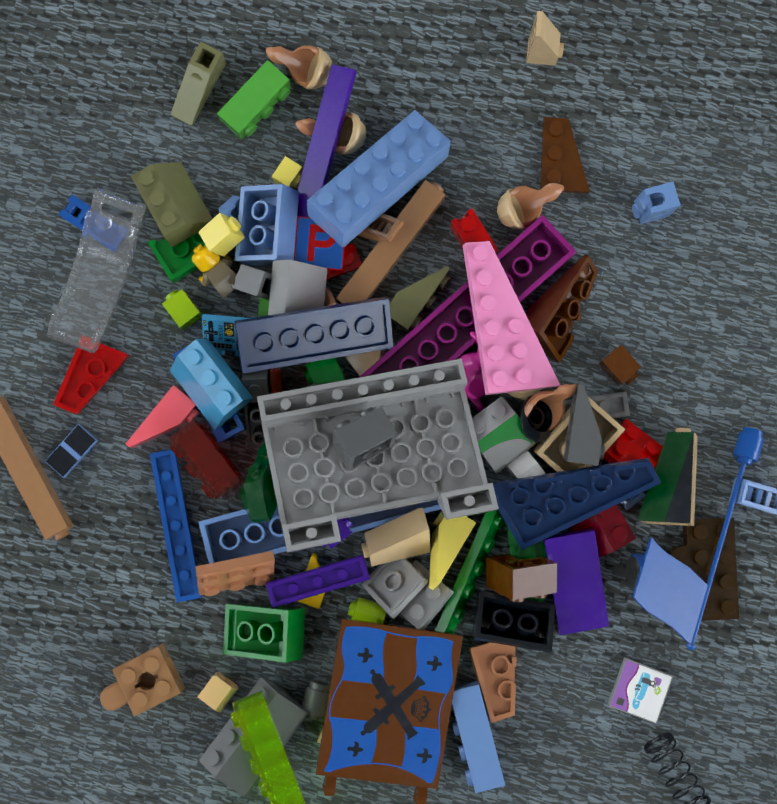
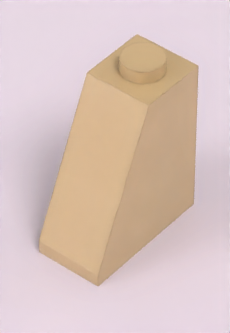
[361,507,430,566]

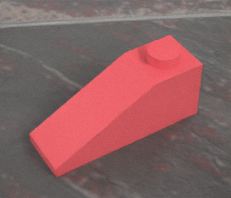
[126,385,199,448]

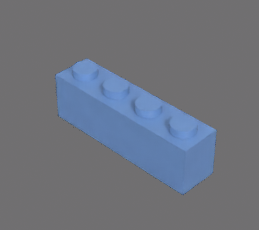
[451,680,505,793]

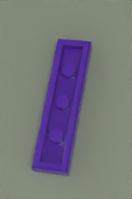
[265,554,370,608]

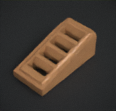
[358,214,404,243]

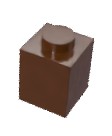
[599,345,641,385]

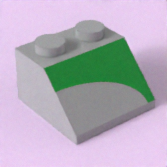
[472,396,536,473]

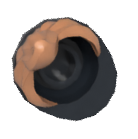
[520,384,577,443]

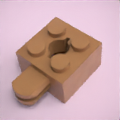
[100,643,185,716]

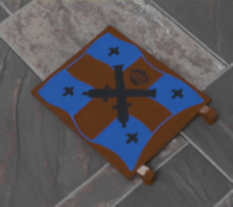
[316,618,463,804]

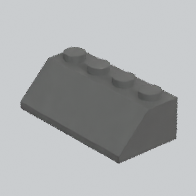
[199,677,308,797]

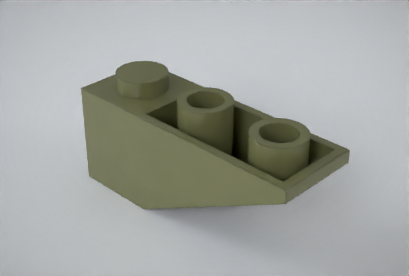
[170,41,226,127]
[389,266,451,332]

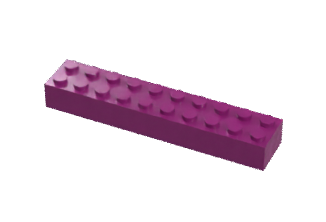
[359,215,576,378]

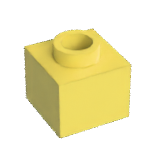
[272,156,303,189]

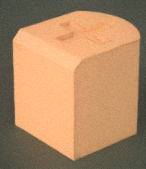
[198,672,238,712]

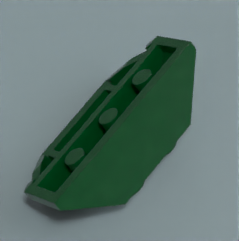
[238,443,277,523]

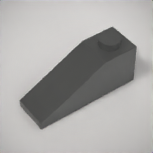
[563,383,605,466]

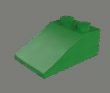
[223,604,305,663]

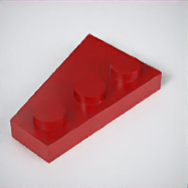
[53,336,130,415]

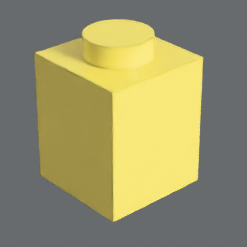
[199,213,245,256]

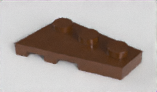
[540,117,590,194]

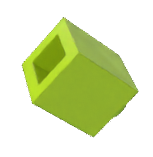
[162,289,202,331]

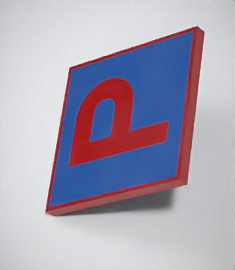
[294,216,345,271]

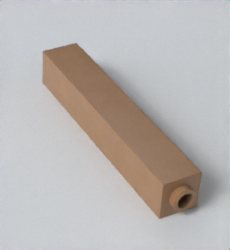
[336,180,445,304]
[0,396,74,541]

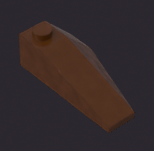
[525,255,598,363]

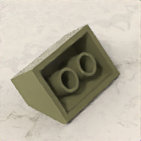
[131,162,213,247]

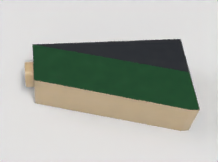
[639,428,698,526]

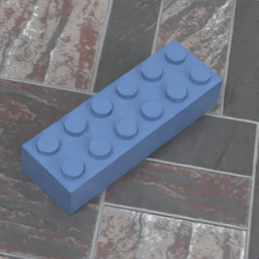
[307,110,451,248]

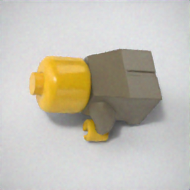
[192,244,236,298]

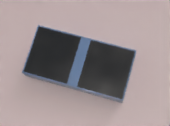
[45,424,99,478]

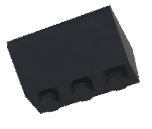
[473,591,555,653]

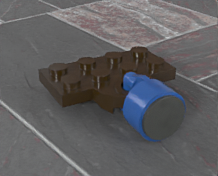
[627,518,739,621]

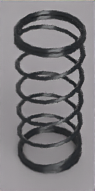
[644,733,711,804]

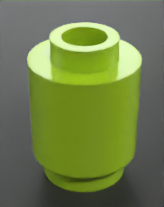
[347,597,386,624]

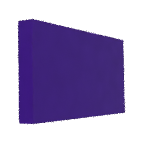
[544,528,609,635]

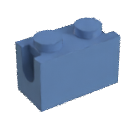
[632,182,681,224]

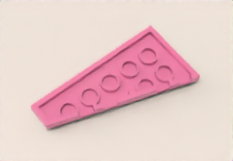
[463,241,561,395]

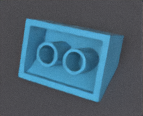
[170,339,254,430]

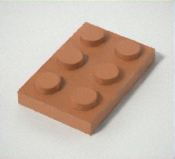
[195,551,275,596]

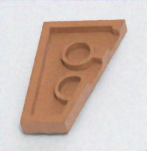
[468,642,517,723]

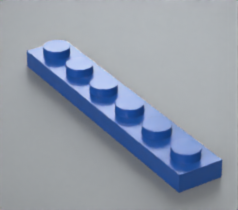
[150,449,203,603]

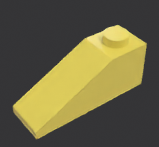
[429,511,476,590]

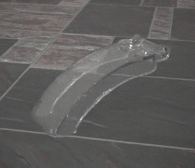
[47,188,146,353]

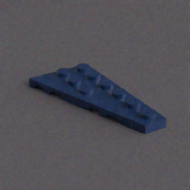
[493,458,661,550]

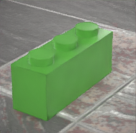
[217,60,291,140]

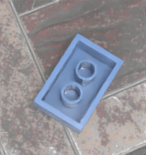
[235,184,299,266]

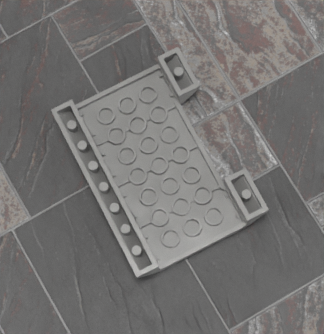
[257,359,499,553]

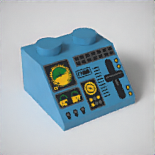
[202,314,249,357]

